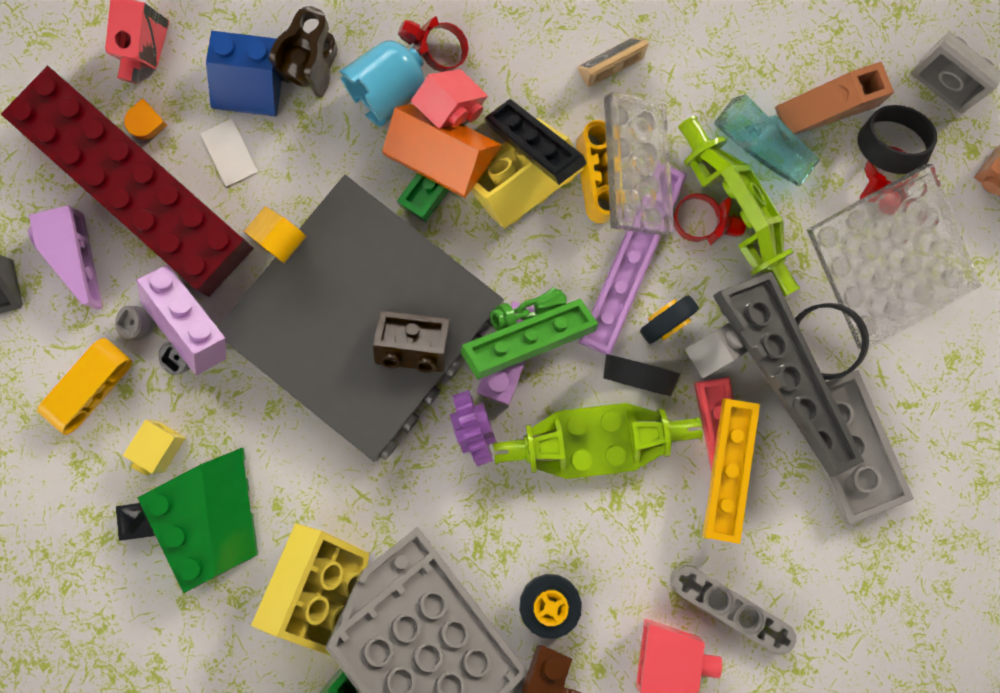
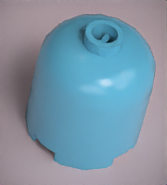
[339,40,424,128]

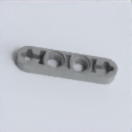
[670,565,796,654]

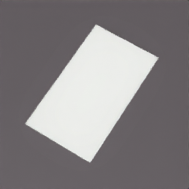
[200,118,258,187]

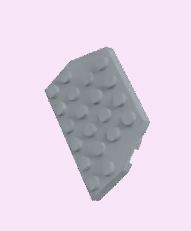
[325,527,528,693]

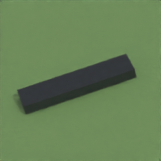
[485,99,587,185]

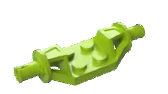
[678,115,800,297]
[493,403,703,479]

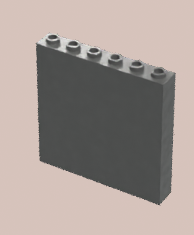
[217,174,504,462]

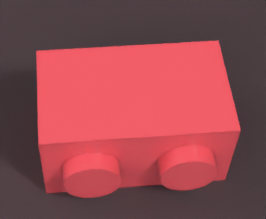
[411,69,488,129]

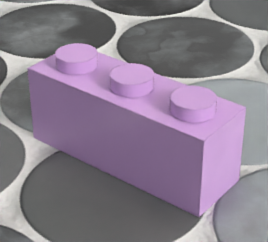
[136,265,226,375]

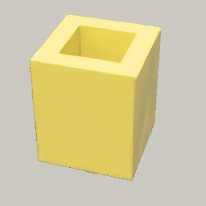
[123,419,186,476]

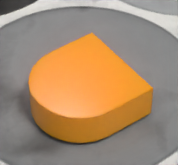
[124,98,167,140]

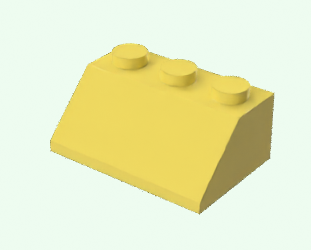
[471,118,584,229]

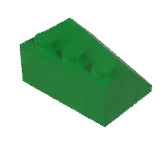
[137,448,258,593]

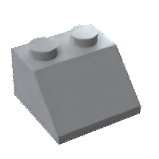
[910,31,1000,114]

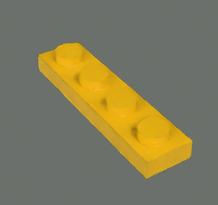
[702,398,760,544]

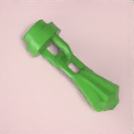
[490,287,567,331]

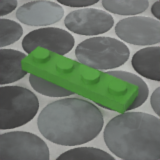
[461,298,598,380]

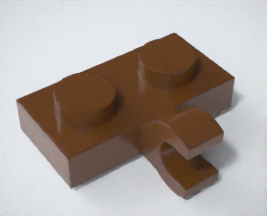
[521,645,581,693]

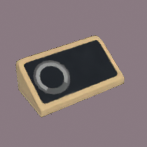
[577,38,649,87]

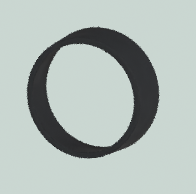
[857,105,937,174]
[603,354,681,396]

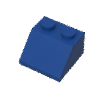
[206,30,282,117]

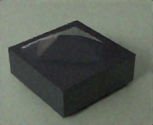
[116,503,155,541]

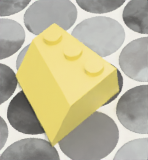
[251,523,369,656]

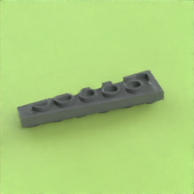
[713,272,864,477]

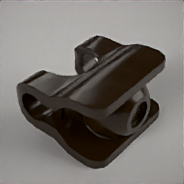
[269,6,338,97]

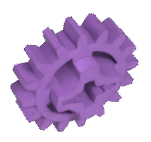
[450,390,496,466]

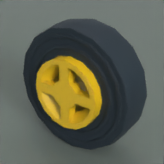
[640,295,699,344]
[519,574,582,639]

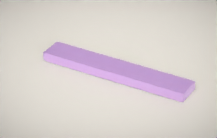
[579,161,687,355]

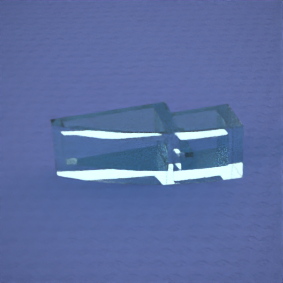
[714,94,820,186]

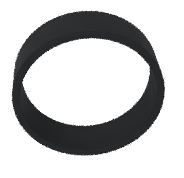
[795,303,869,380]

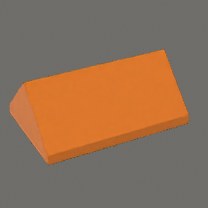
[382,104,502,198]

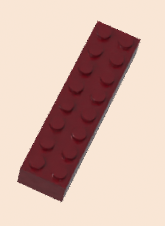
[1,65,254,297]

